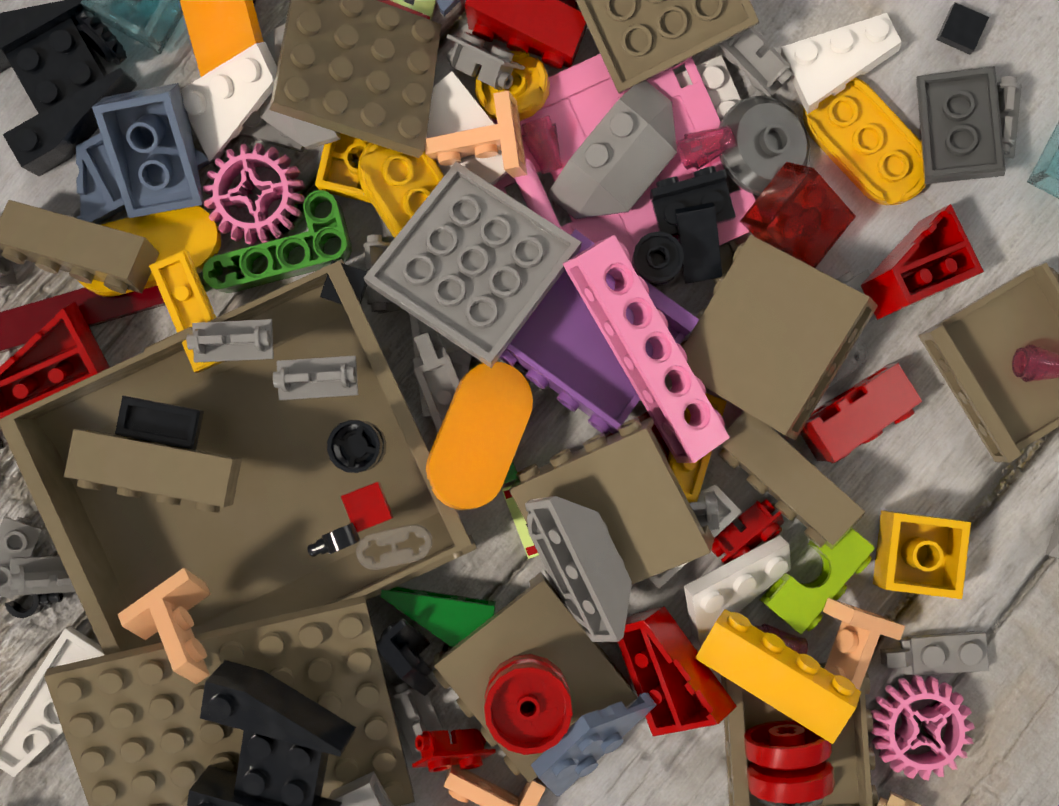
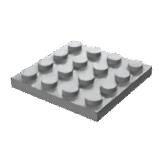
[363,162,582,368]

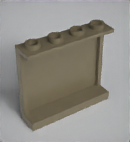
[680,234,878,440]
[918,262,1059,463]
[509,417,714,585]
[433,572,637,783]
[721,662,878,806]

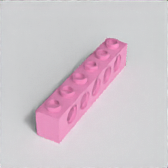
[563,235,730,463]

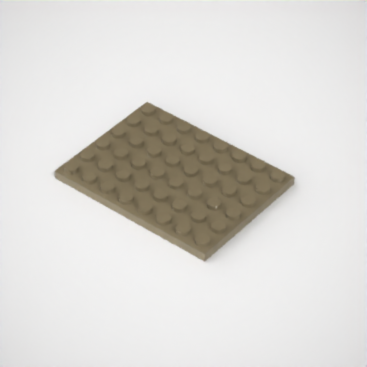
[44,596,415,806]

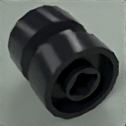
[632,231,684,287]
[327,420,387,473]

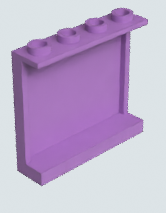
[499,229,699,434]

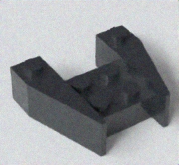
[0,0,137,176]
[187,660,356,806]

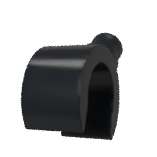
[307,523,361,557]
[5,593,63,618]

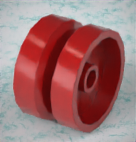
[484,654,573,755]
[744,720,835,804]

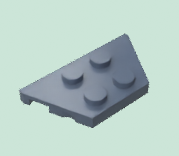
[76,133,211,224]
[531,693,656,796]

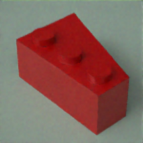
[465,0,587,69]
[861,204,984,320]
[0,302,110,419]
[800,363,922,464]
[618,606,737,736]

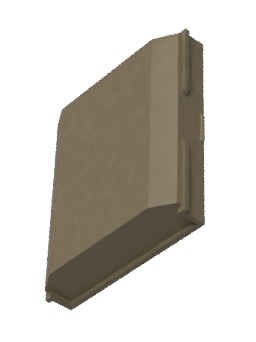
[0,259,477,655]

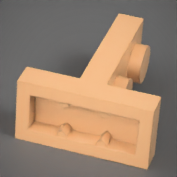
[425,91,527,178]
[118,568,211,685]
[823,598,905,690]
[443,765,546,806]

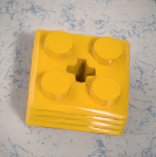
[315,133,371,203]

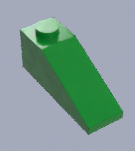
[380,586,496,647]

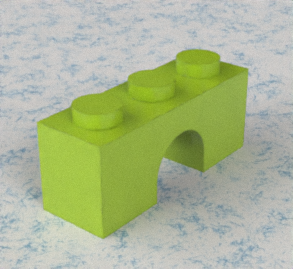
[759,528,875,635]

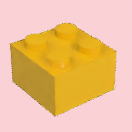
[873,510,971,599]

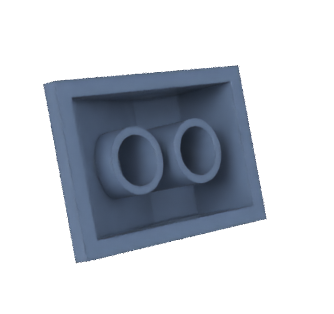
[92,83,204,218]

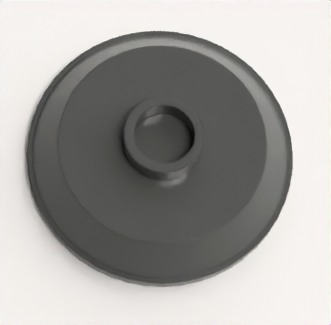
[717,96,810,197]

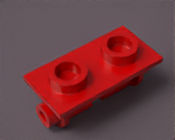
[711,499,784,565]
[412,728,496,772]

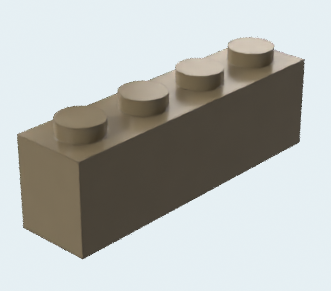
[0,200,159,294]
[718,411,865,550]
[64,429,242,513]

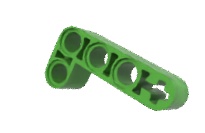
[202,190,352,293]

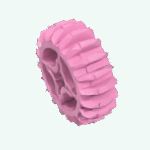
[203,143,305,245]
[871,675,975,781]

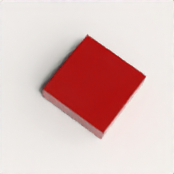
[341,481,394,532]

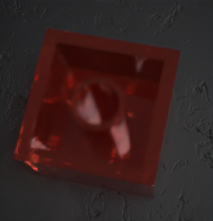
[740,162,856,268]

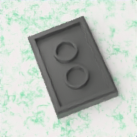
[916,66,1006,184]

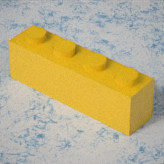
[695,609,861,744]

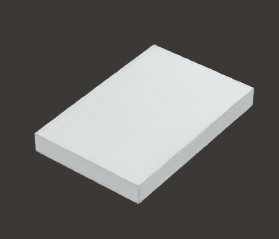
[426,71,508,185]

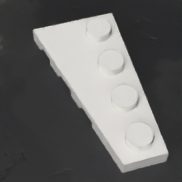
[0,626,105,777]

